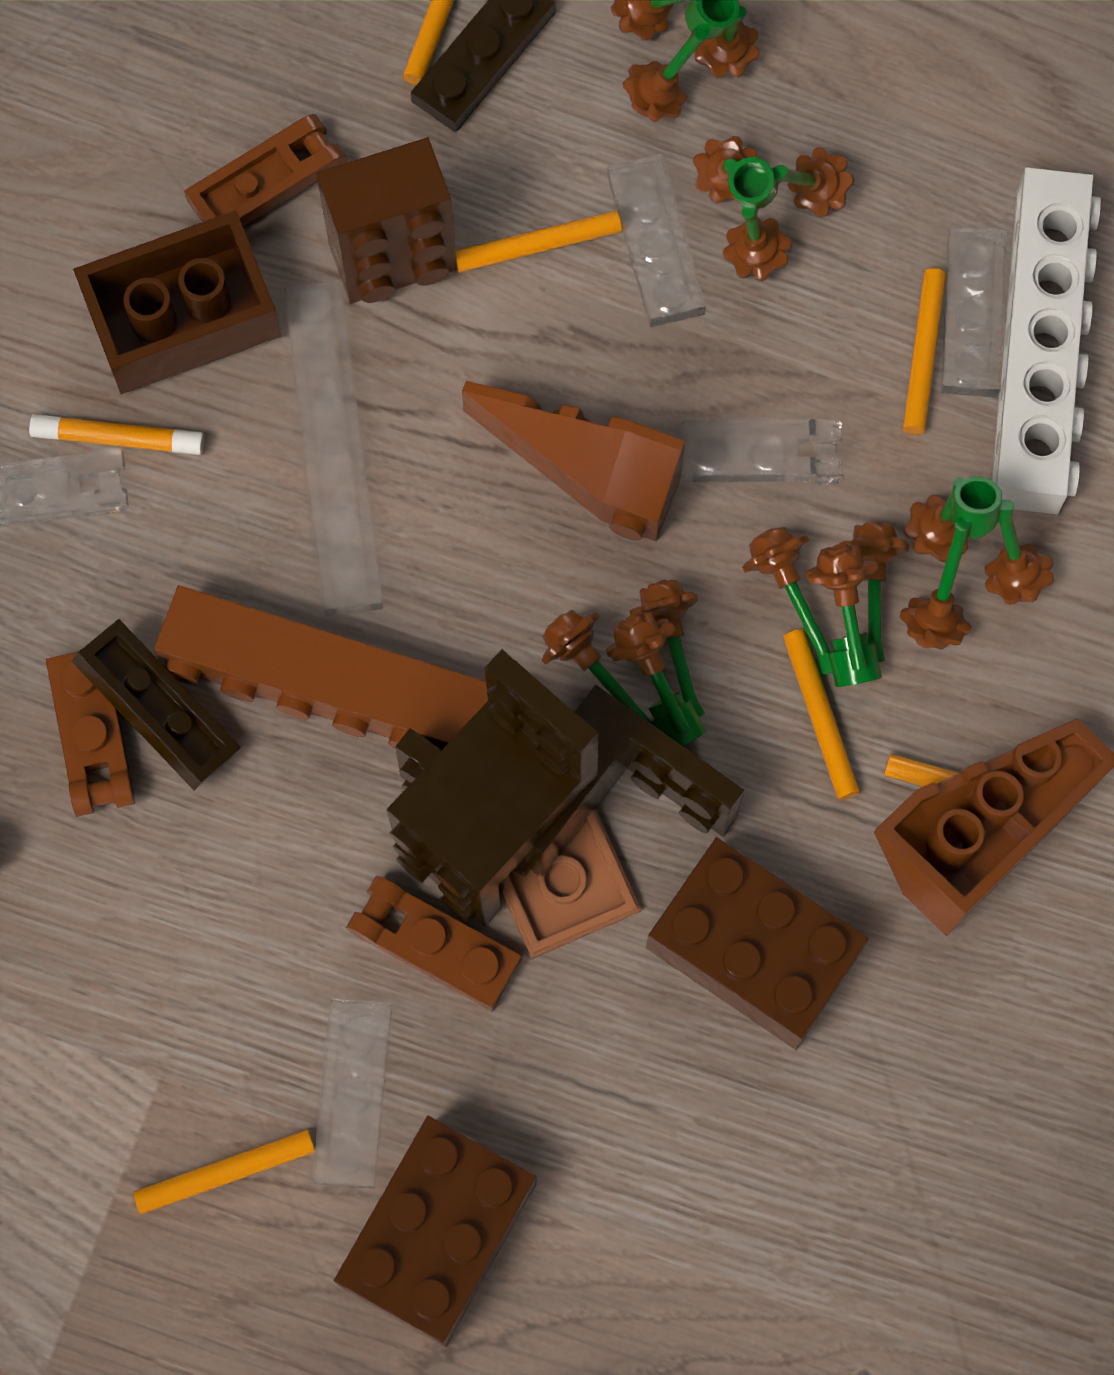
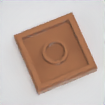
[498,809,641,960]

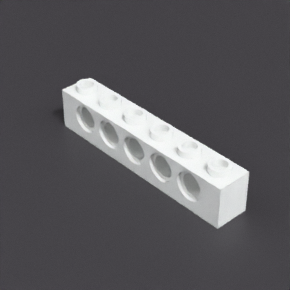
[991,167,1101,515]

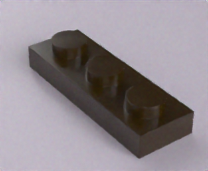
[411,0,556,133]
[71,619,241,791]

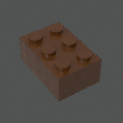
[316,137,457,304]
[73,210,282,395]
[646,837,869,1050]
[333,1115,537,1348]

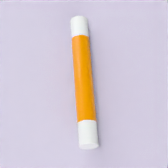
[29,414,204,455]

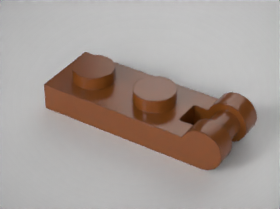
[184,114,348,226]
[46,652,135,817]
[345,875,522,1012]

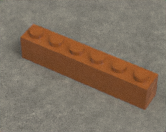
[154,585,488,750]

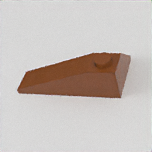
[462,381,685,541]
[874,719,1114,936]

